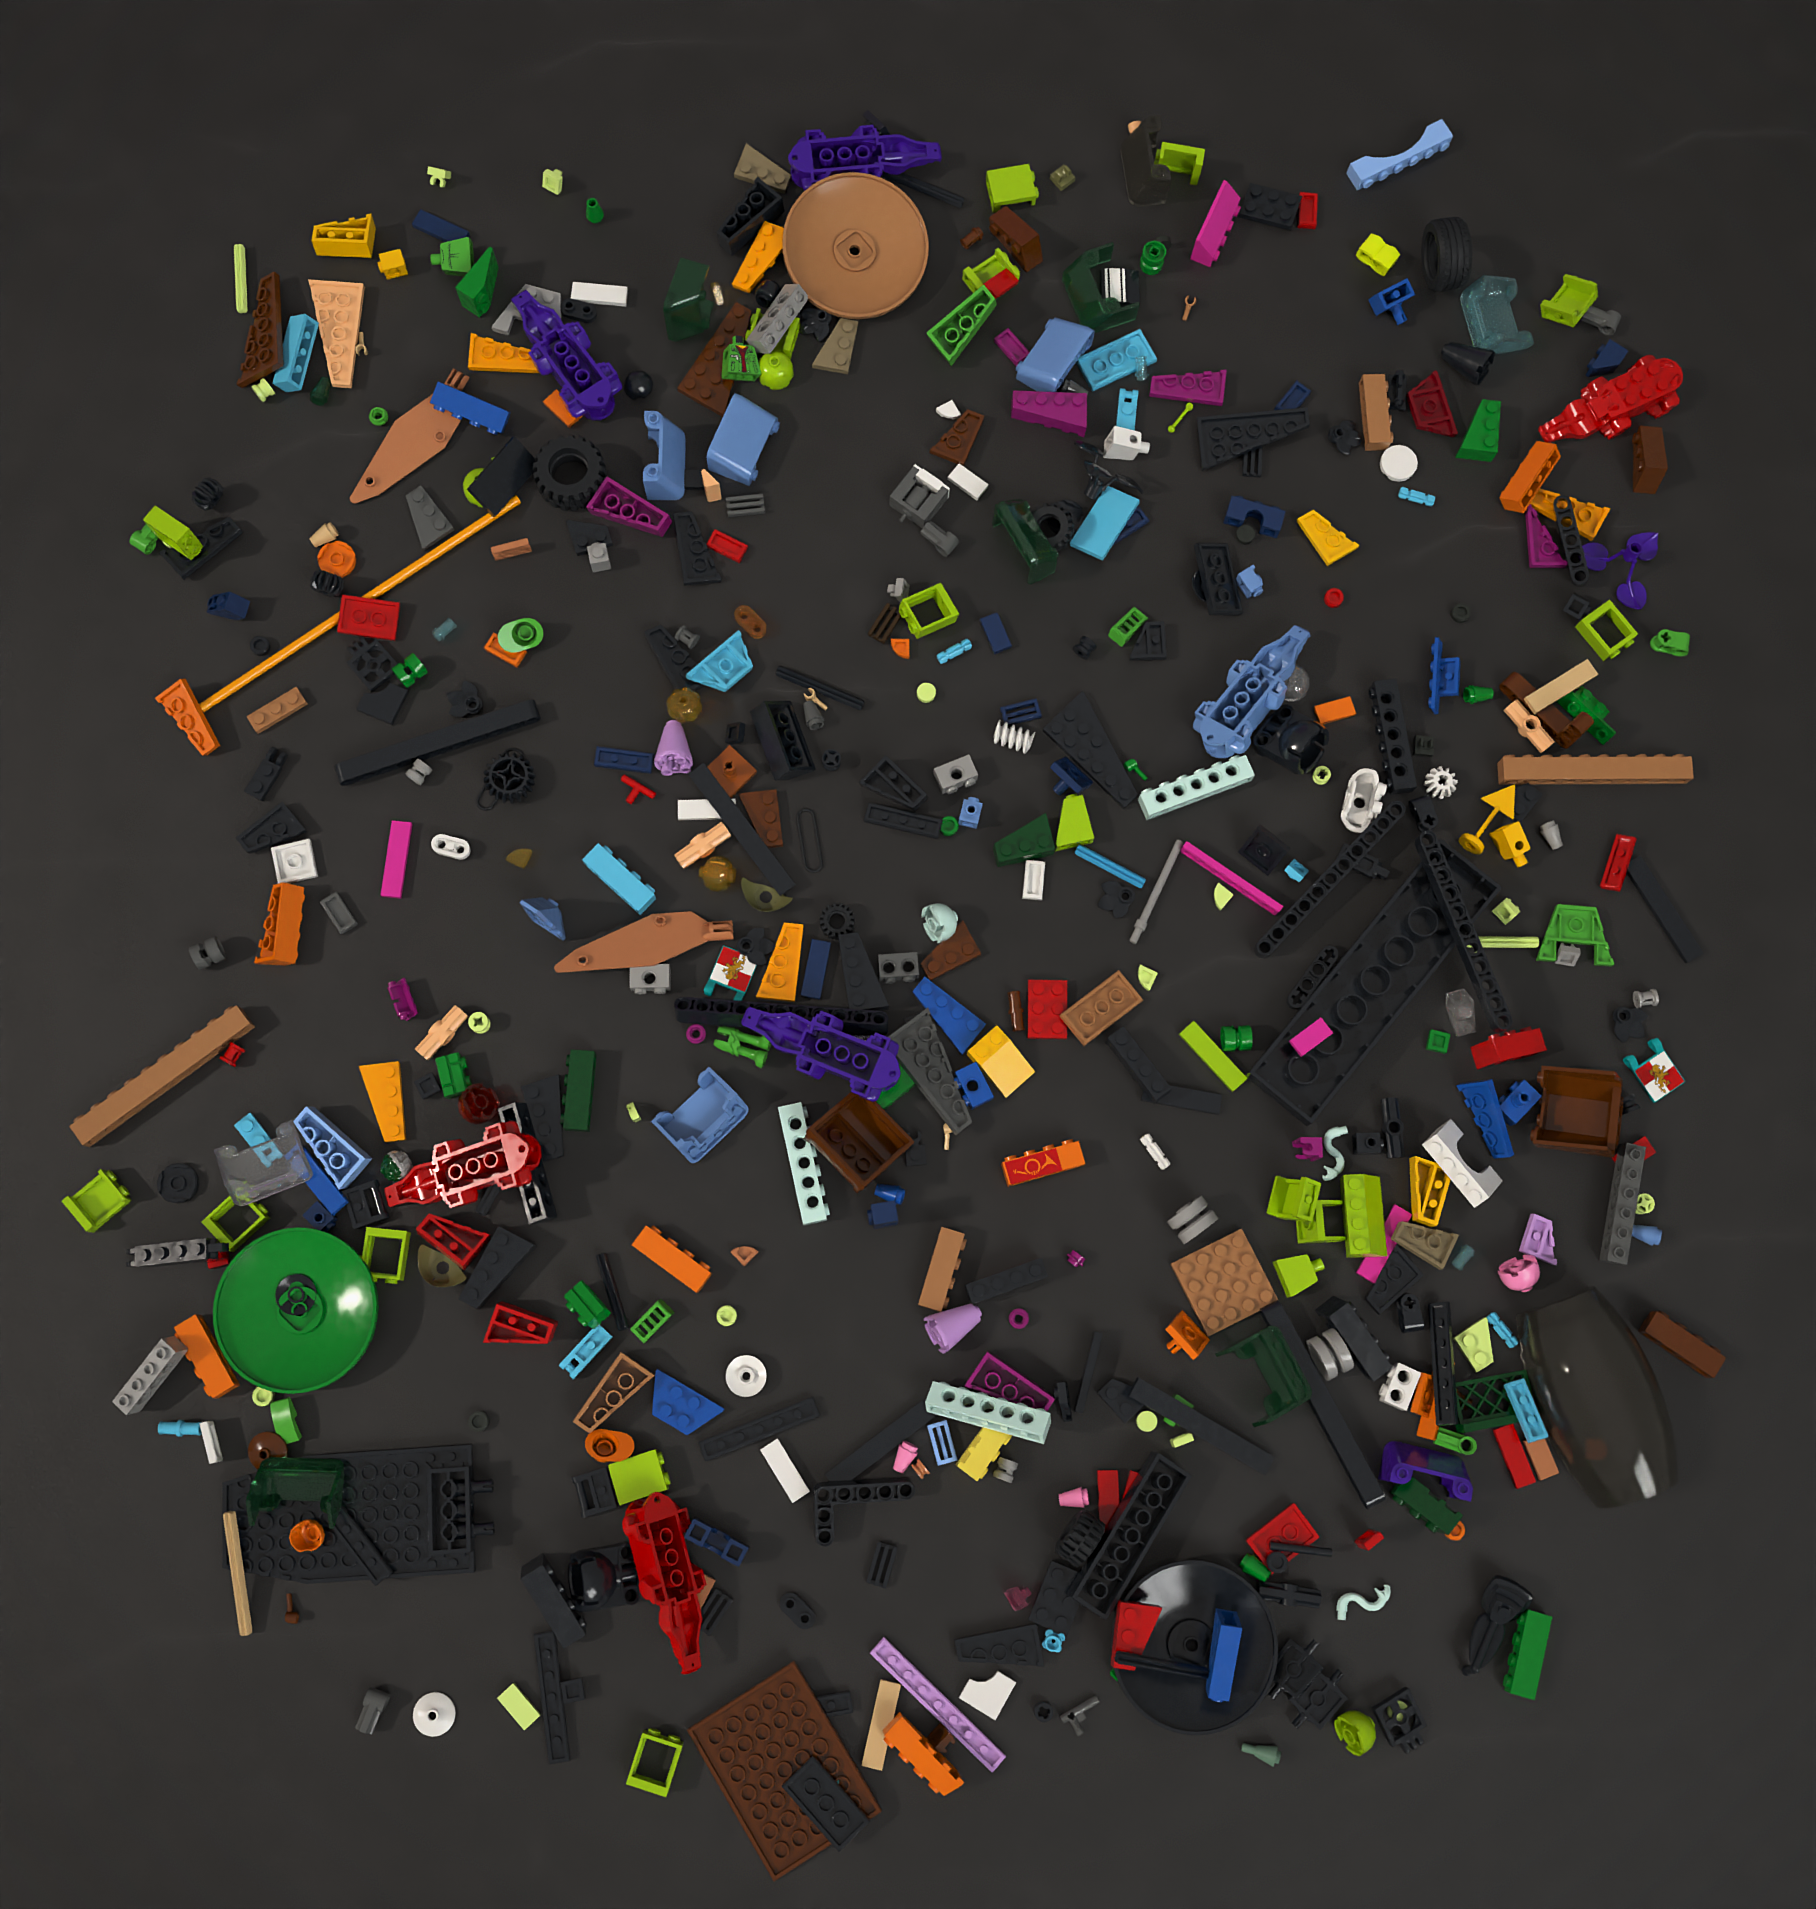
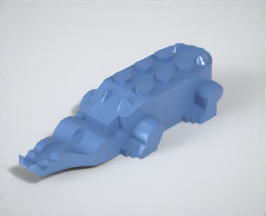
[1193,625,1311,758]

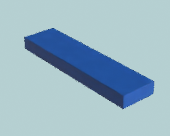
[284,1143,349,1215]

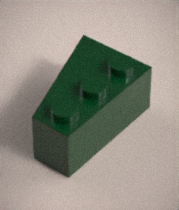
[993,813,1055,867]
[1389,1477,1463,1535]

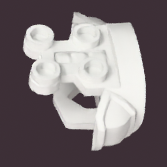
[1341,768,1387,833]

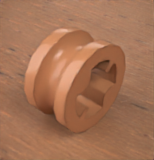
[911,1459,930,1479]

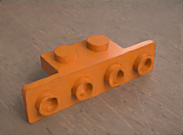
[1410,1362,1455,1441]

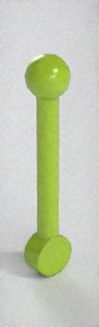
[1168,403,1193,433]

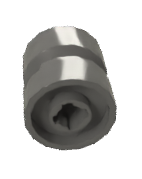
[189,936,226,970]

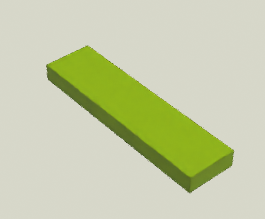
[1179,1021,1248,1092]

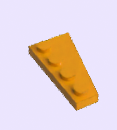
[732,221,784,293]
[1530,489,1611,541]

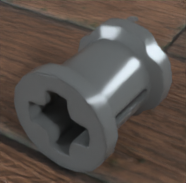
[675,625,700,650]

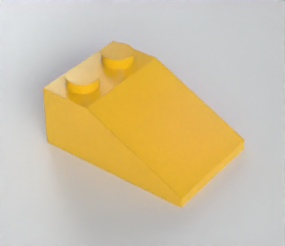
[966,1025,1035,1098]

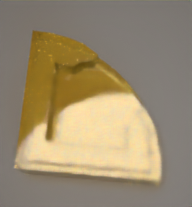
[711,282,724,305]
[506,849,532,869]

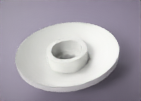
[726,1355,766,1397]
[413,1692,456,1737]

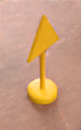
[1458,784,1515,855]

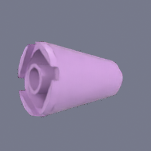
[924,1303,982,1354]

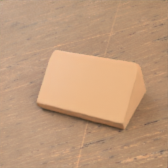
[701,469,722,502]

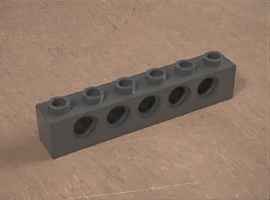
[1599,1143,1646,1265]

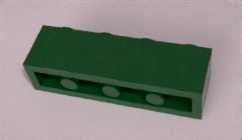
[560,1050,597,1132]

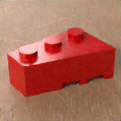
[1470,1026,1547,1069]
[416,1213,491,1271]
[483,1301,559,1344]
[1111,1600,1162,1671]

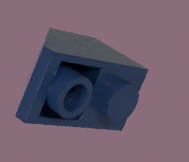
[1586,339,1628,377]
[207,592,250,620]

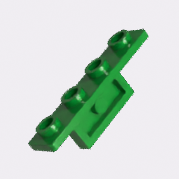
[1556,686,1616,745]

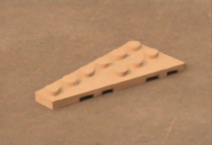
[308,279,365,388]

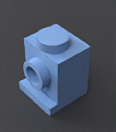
[1236,565,1264,599]
[958,797,983,829]

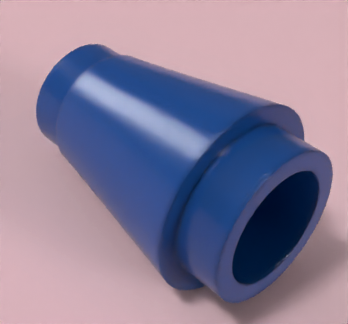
[874,1184,905,1205]

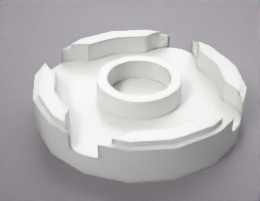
[1380,445,1418,482]

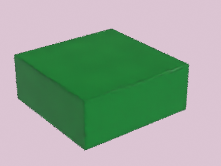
[1426,1029,1450,1054]

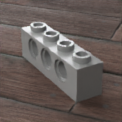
[746,284,809,354]
[112,1336,189,1415]

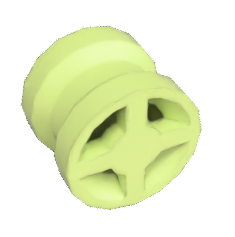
[251,378,275,402]
[468,1012,491,1034]
[1635,1193,1655,1214]

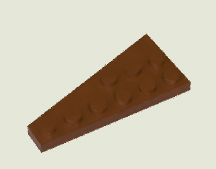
[237,272,283,388]
[677,302,752,417]

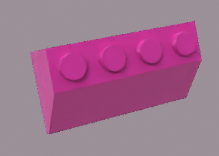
[1190,180,1241,267]

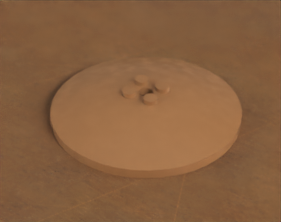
[782,172,929,319]

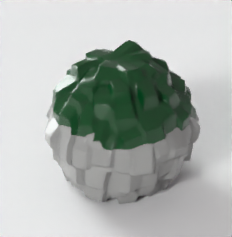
[380,1150,413,1182]

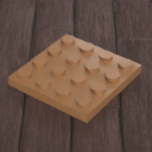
[1170,1229,1278,1337]

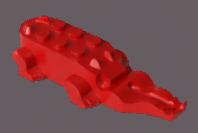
[1538,354,1683,443]
[384,1121,542,1208]
[622,1492,707,1675]

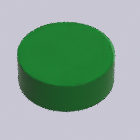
[940,816,959,836]

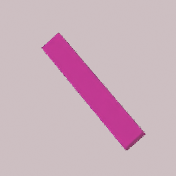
[1180,841,1283,916]

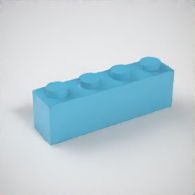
[272,314,319,392]
[582,843,656,915]

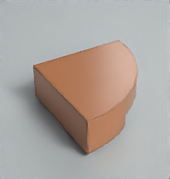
[731,1246,759,1267]

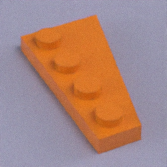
[155,679,220,756]

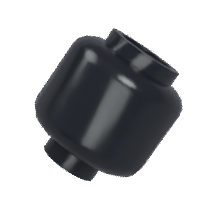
[755,280,781,308]

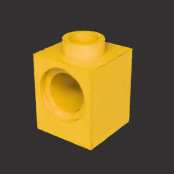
[377,249,408,279]

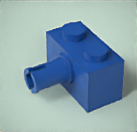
[1368,278,1415,325]
[1498,1080,1542,1126]

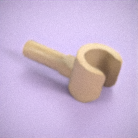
[355,332,368,356]
[804,688,828,711]
[943,1123,952,1150]

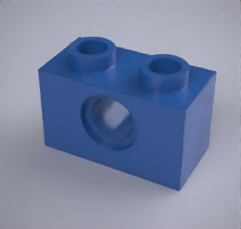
[954,1062,994,1110]

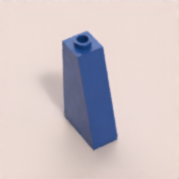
[1206,1608,1242,1702]

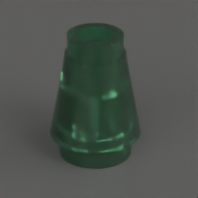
[310,377,331,406]

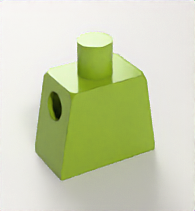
[1273,1254,1325,1298]

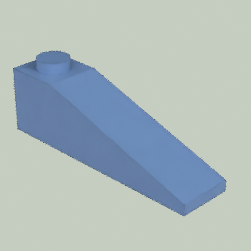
[520,897,566,941]

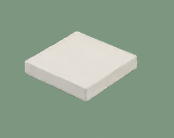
[271,839,318,884]

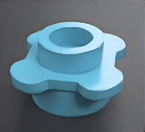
[1042,1629,1065,1653]

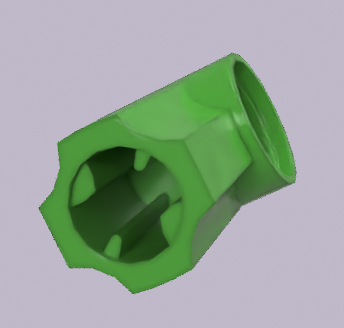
[130,524,158,555]
[1433,1427,1477,1455]

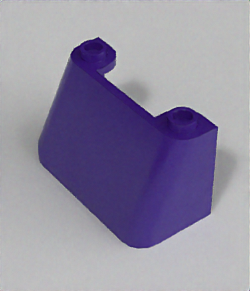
[1378,1441,1473,1502]

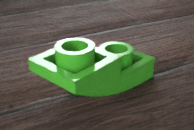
[270,1397,302,1444]

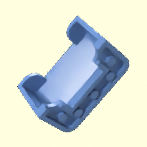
[1016,317,1095,392]
[707,393,780,486]
[643,411,686,500]
[651,1067,749,1163]

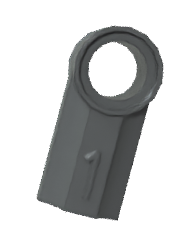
[1581,306,1621,336]
[920,520,959,557]
[355,1687,391,1735]

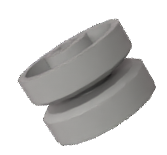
[1167,1195,1219,1244]
[1306,1328,1354,1381]

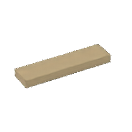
[1524,659,1598,715]
[861,1679,901,1771]

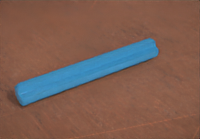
[1075,844,1146,888]

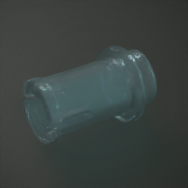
[1134,356,1149,381]
[432,618,457,642]
[1451,1244,1475,1271]

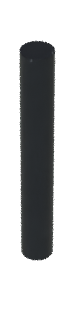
[1269,1541,1332,1557]

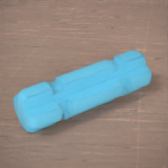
[1398,487,1435,507]
[937,639,972,664]
[1486,1312,1519,1348]

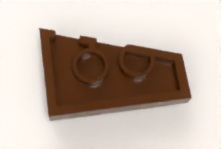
[929,409,985,466]
[738,789,783,848]
[920,920,981,981]

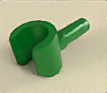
[1123,759,1148,781]

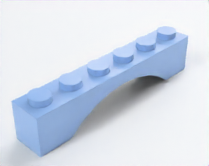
[1346,119,1453,190]

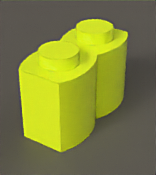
[1356,233,1400,276]

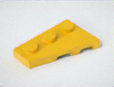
[1296,510,1360,566]

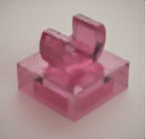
[1004,1586,1031,1611]

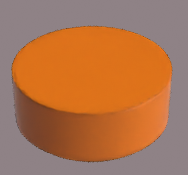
[1444,1521,1465,1540]

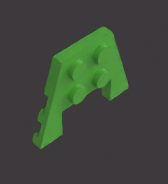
[1536,904,1614,967]

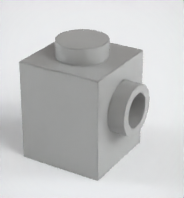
[587,542,611,572]

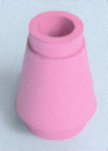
[893,1441,918,1473]
[1059,1487,1089,1508]

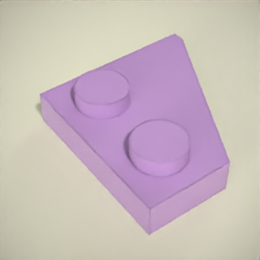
[1519,1214,1557,1265]

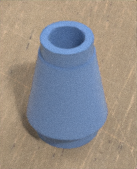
[1632,1225,1662,1246]

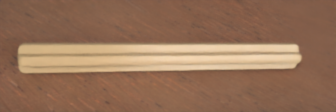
[223,1511,252,1636]

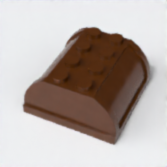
[804,1092,915,1194]

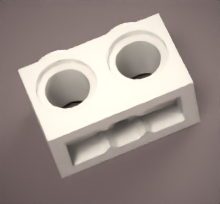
[1379,1363,1421,1411]

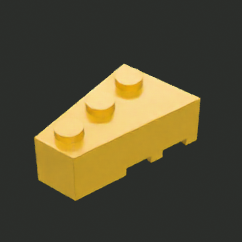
[311,214,376,258]
[1409,1156,1451,1227]

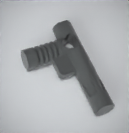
[1060,1695,1100,1736]

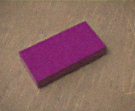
[994,328,1030,367]

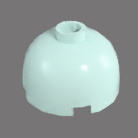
[921,903,958,943]

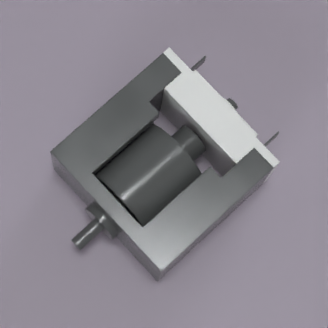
[889,464,950,529]

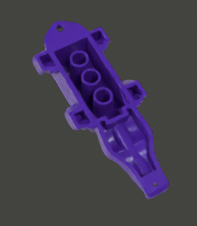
[788,125,942,191]
[511,290,622,420]
[741,1007,901,1102]

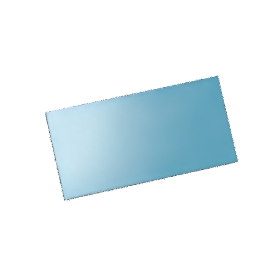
[1076,329,1157,392]
[1070,486,1139,561]

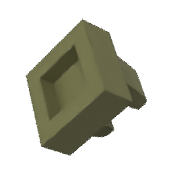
[1050,165,1075,191]

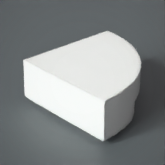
[936,400,961,420]

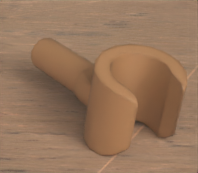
[1182,295,1197,321]

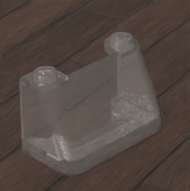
[214,1120,313,1206]

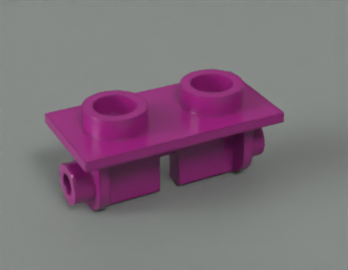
[387,978,418,1021]

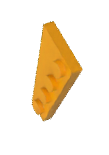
[468,333,539,373]
[756,923,804,1002]
[359,1061,406,1143]

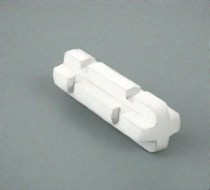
[1140,1134,1170,1170]

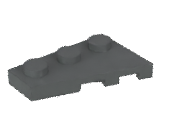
[406,485,454,551]

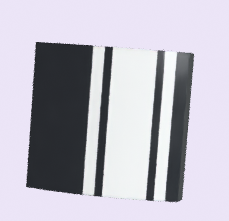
[1100,268,1140,307]

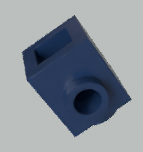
[302,1201,338,1233]

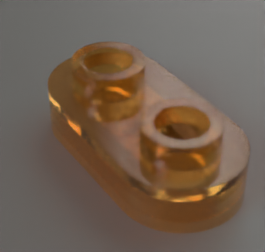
[734,605,767,639]

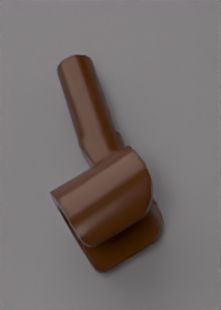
[285,1593,299,1624]

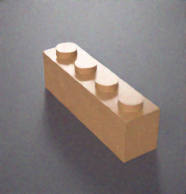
[1359,374,1393,451]
[918,1227,967,1312]

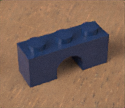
[1223,496,1286,538]
[867,1200,898,1229]
[684,1517,750,1567]

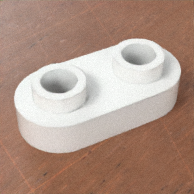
[431,834,471,860]

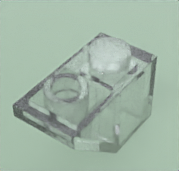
[1446,988,1476,1037]

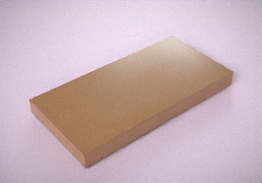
[1060,970,1143,1046]

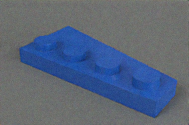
[912,976,986,1055]
[1456,1079,1514,1159]

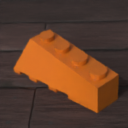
[254,882,305,966]
[882,1712,964,1796]

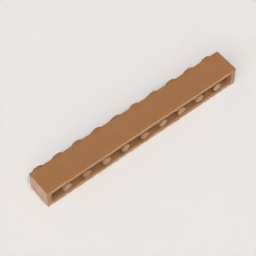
[1497,754,1694,785]
[69,1005,255,1147]

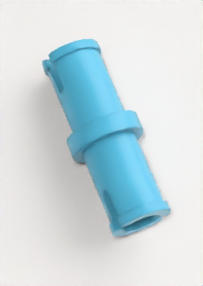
[158,1420,202,1437]

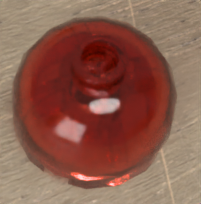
[458,1083,500,1125]

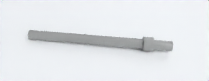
[1129,840,1183,944]

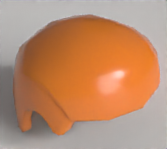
[289,1519,325,1552]

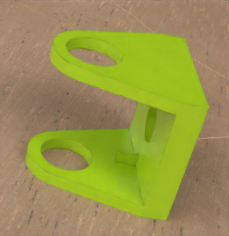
[1296,1200,1346,1244]

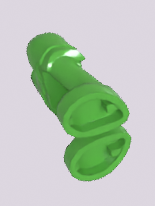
[713,1026,771,1068]

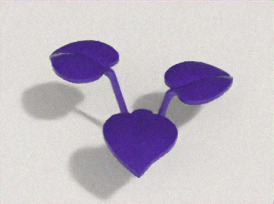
[1578,532,1658,610]

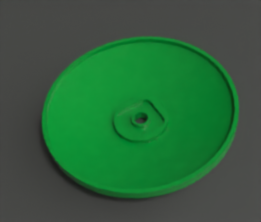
[213,1228,378,1394]

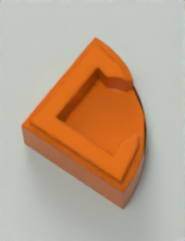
[891,639,909,659]

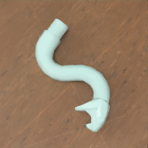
[1322,1126,1348,1181]
[1336,1584,1391,1620]

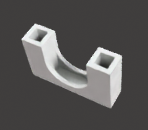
[1422,1119,1502,1208]

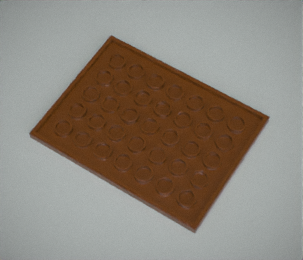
[687,1660,882,1881]

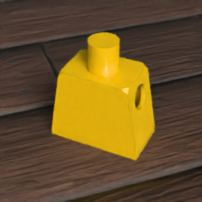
[1489,821,1530,868]

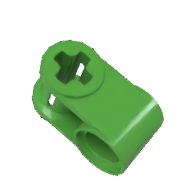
[1650,629,1690,656]

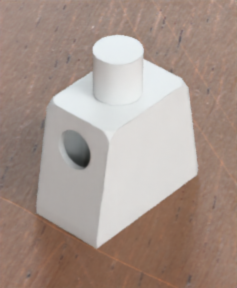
[1103,426,1150,460]

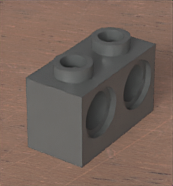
[878,952,919,984]

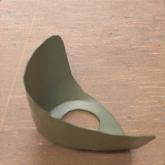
[741,877,793,912]
[418,1245,466,1287]

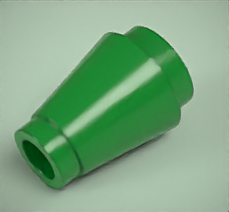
[586,198,604,223]
[1463,685,1494,704]
[1239,1553,1271,1582]

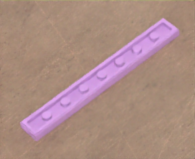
[870,1637,1006,1772]

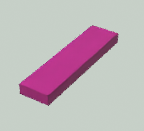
[381,821,412,899]
[1356,1204,1412,1283]

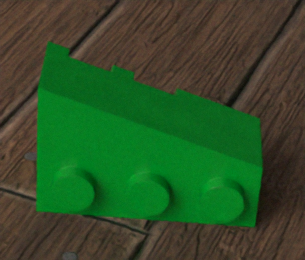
[1455,399,1501,462]

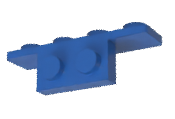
[1428,637,1461,714]

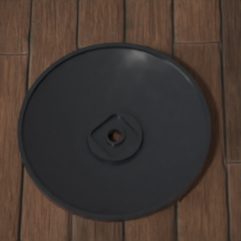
[1110,1560,1278,1735]

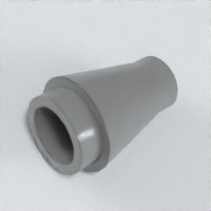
[1539,820,1563,850]

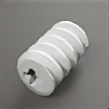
[993,720,1035,754]

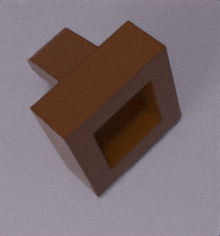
[926,1722,955,1753]

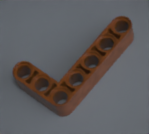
[1499,672,1594,749]

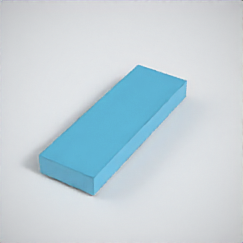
[1504,1378,1549,1444]

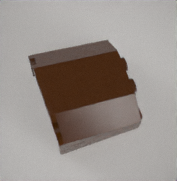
[1530,1066,1623,1158]

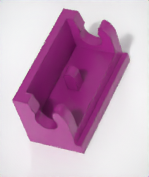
[1292,1137,1323,1162]

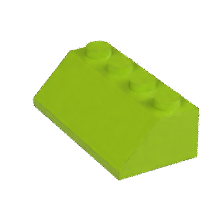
[1340,1174,1387,1258]

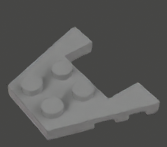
[492,284,562,335]

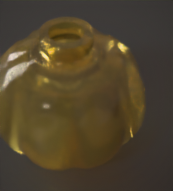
[666,687,702,723]
[699,856,736,892]

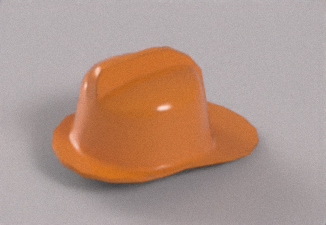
[585,1429,634,1463]

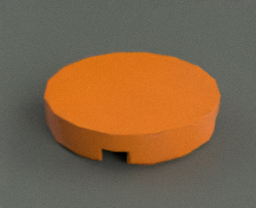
[317,541,356,578]

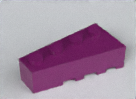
[1011,391,1087,437]
[586,476,672,537]
[965,1350,1055,1411]

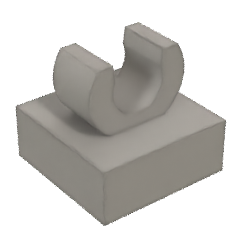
[887,578,910,603]
[1555,943,1581,967]

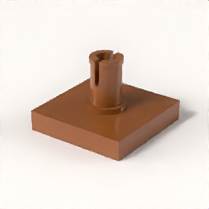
[708,745,757,798]

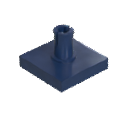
[1050,757,1094,796]

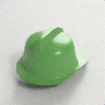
[498,618,544,653]

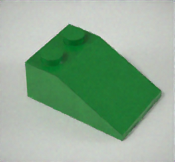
[455,246,499,318]

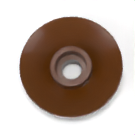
[248,1431,288,1471]

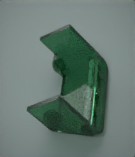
[1062,242,1140,333]
[663,258,714,342]
[992,499,1059,585]
[1215,1326,1312,1427]
[245,1457,345,1529]

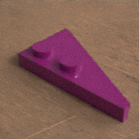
[1525,504,1567,568]

